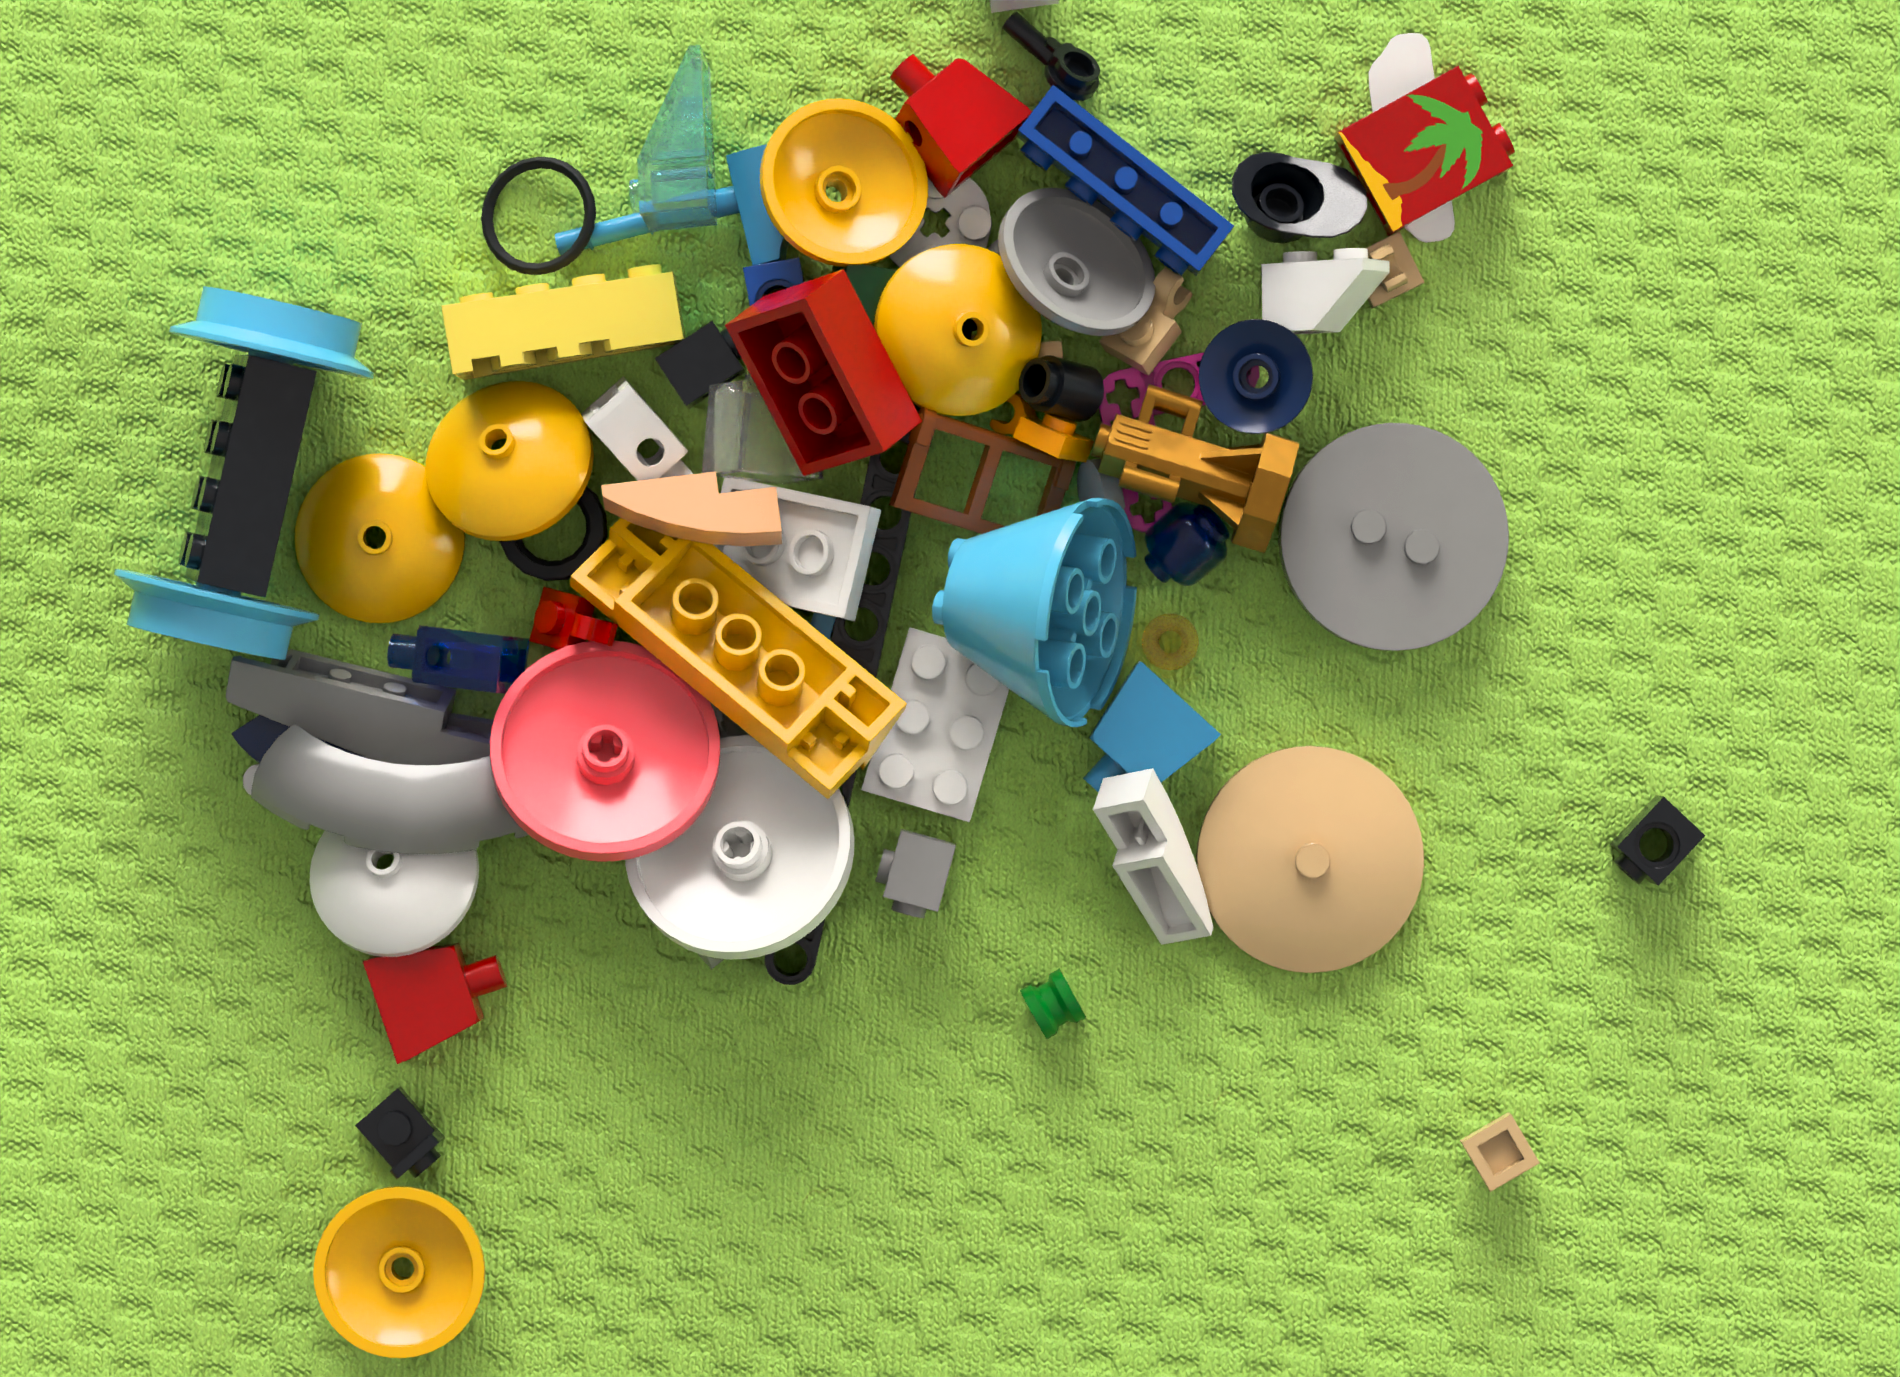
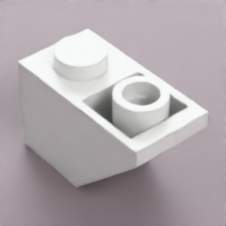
[1261,248,1390,335]

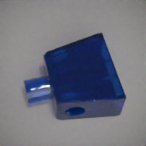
[387,625,530,694]

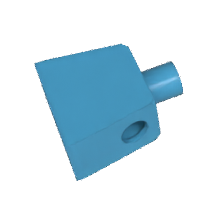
[1083,661,1221,792]

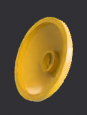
[760,98,928,267]
[874,244,1042,416]
[425,381,594,541]
[295,453,465,623]
[313,1186,485,1358]

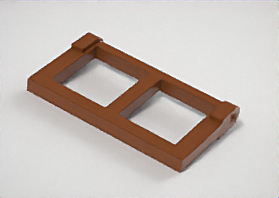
[889,407,1076,534]

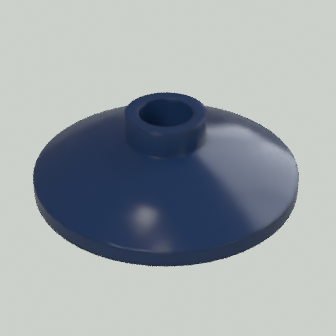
[1199,319,1313,434]

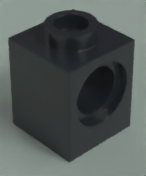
[655,321,746,409]
[1610,795,1705,886]

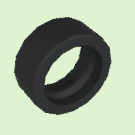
[499,486,607,581]

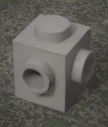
[875,829,956,919]

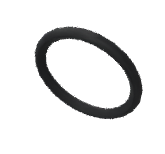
[481,157,596,275]

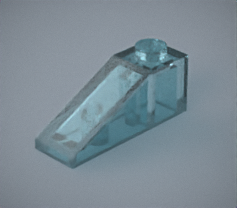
[629,45,717,232]

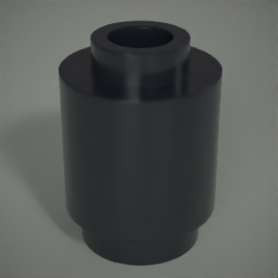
[1019,355,1104,422]

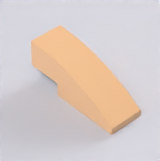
[601,471,782,547]

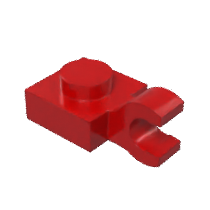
[529,587,618,650]

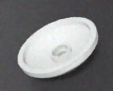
[310,831,479,957]

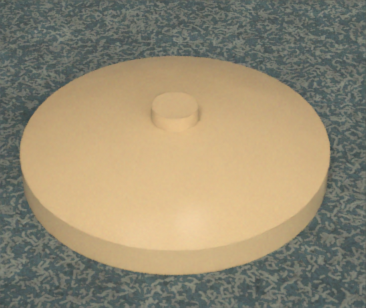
[1196,746,1424,973]

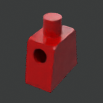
[890,54,1032,198]
[363,943,507,1064]

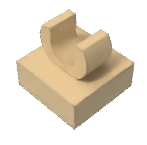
[1366,231,1425,309]
[1460,1112,1540,1192]

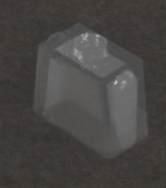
[702,373,824,484]

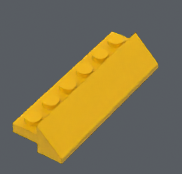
[570,518,907,799]

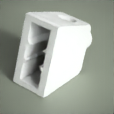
[581,377,693,481]

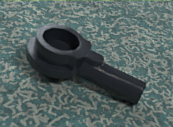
[1002,12,1100,101]

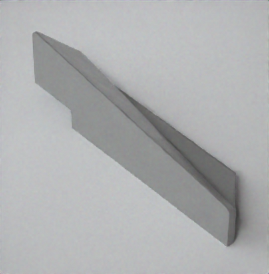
[226,649,494,765]

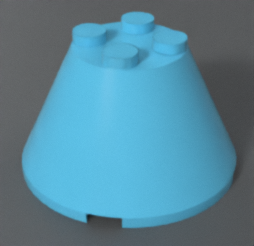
[932,498,1137,727]

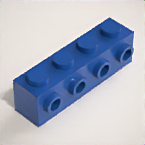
[1017,85,1234,276]

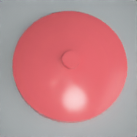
[490,641,720,862]

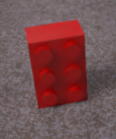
[725,269,922,476]

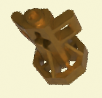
[1091,384,1300,553]

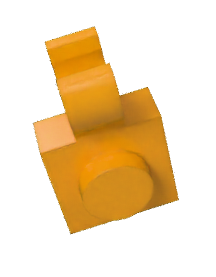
[990,393,1094,463]

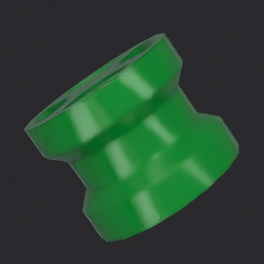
[1020,968,1086,1039]

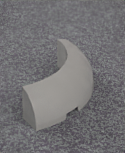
[251,723,528,854]

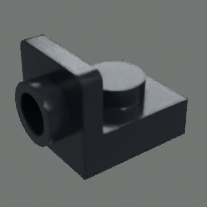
[355,1087,445,1179]

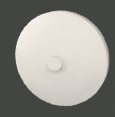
[625,735,855,960]

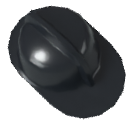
[1232,152,1367,244]

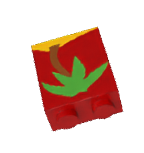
[1334,66,1515,237]

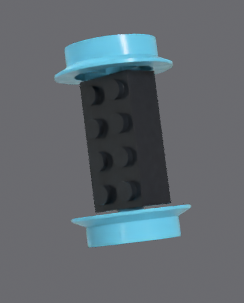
[114,286,374,660]

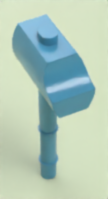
[555,144,789,266]

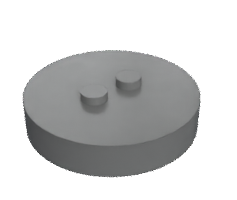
[1278,423,1509,651]

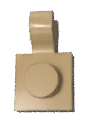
[1099,267,1193,376]

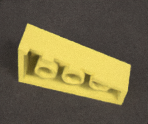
[441,264,686,380]

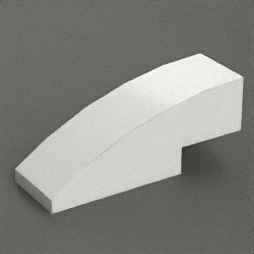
[1093,768,1213,945]

